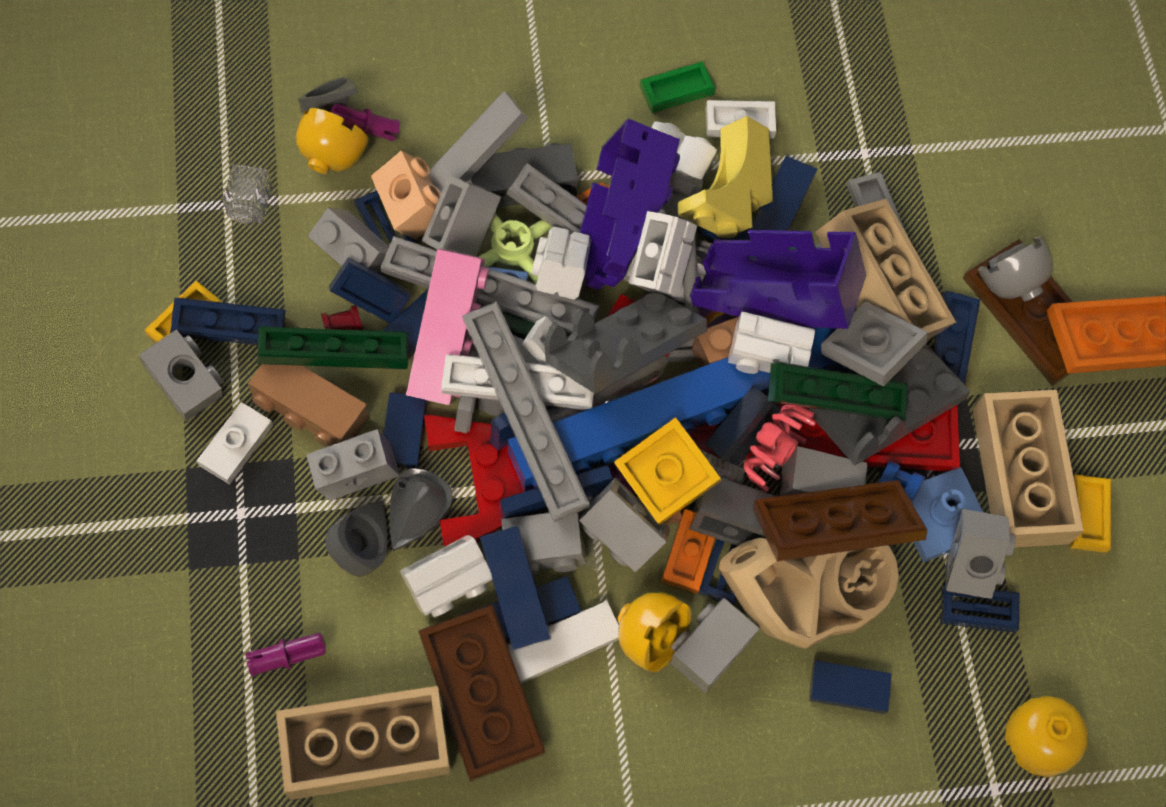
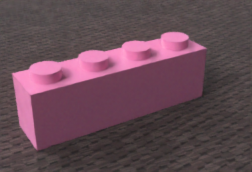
[406,249,490,405]

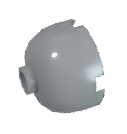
[978,235,1053,302]

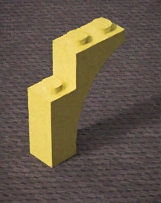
[678,116,773,239]

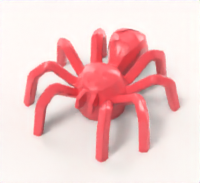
[744,405,816,493]

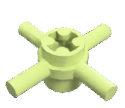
[478,213,552,284]

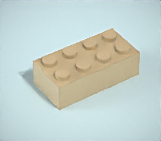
[815,199,956,341]
[973,390,1084,548]
[276,686,450,800]

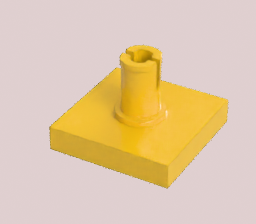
[614,417,722,526]

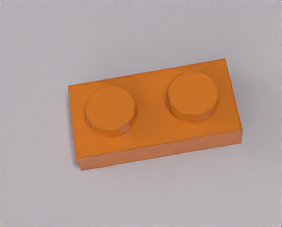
[660,509,715,594]

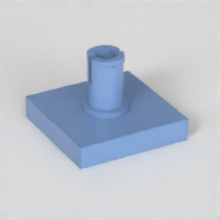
[904,467,984,563]

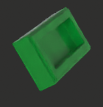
[640,61,715,113]

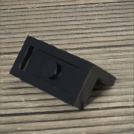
[705,386,781,469]

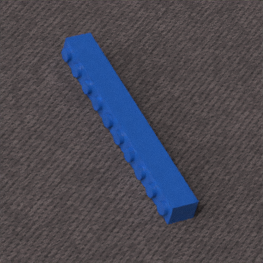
[508,327,851,492]

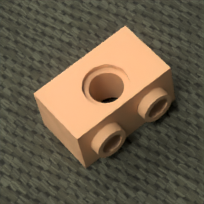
[371,151,441,240]

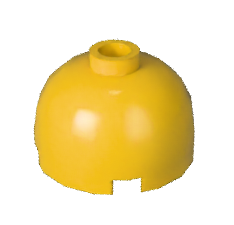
[296,108,369,174]
[618,593,691,673]
[1005,696,1089,777]

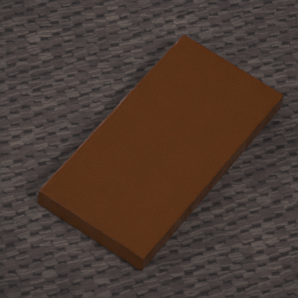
[963,239,1072,386]
[753,480,928,561]
[418,605,546,782]

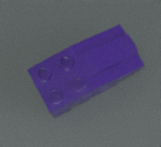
[580,118,680,290]
[690,230,867,329]

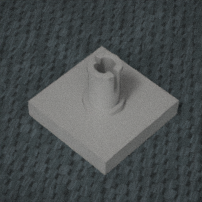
[821,301,928,386]

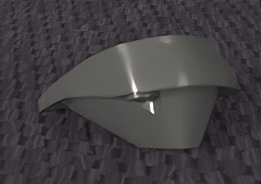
[298,77,358,114]
[390,468,453,551]
[325,501,387,577]

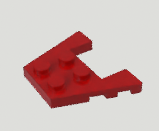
[424,415,524,547]

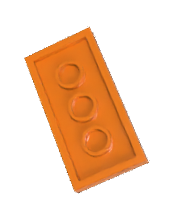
[1046,296,1166,374]

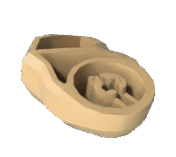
[719,538,899,649]

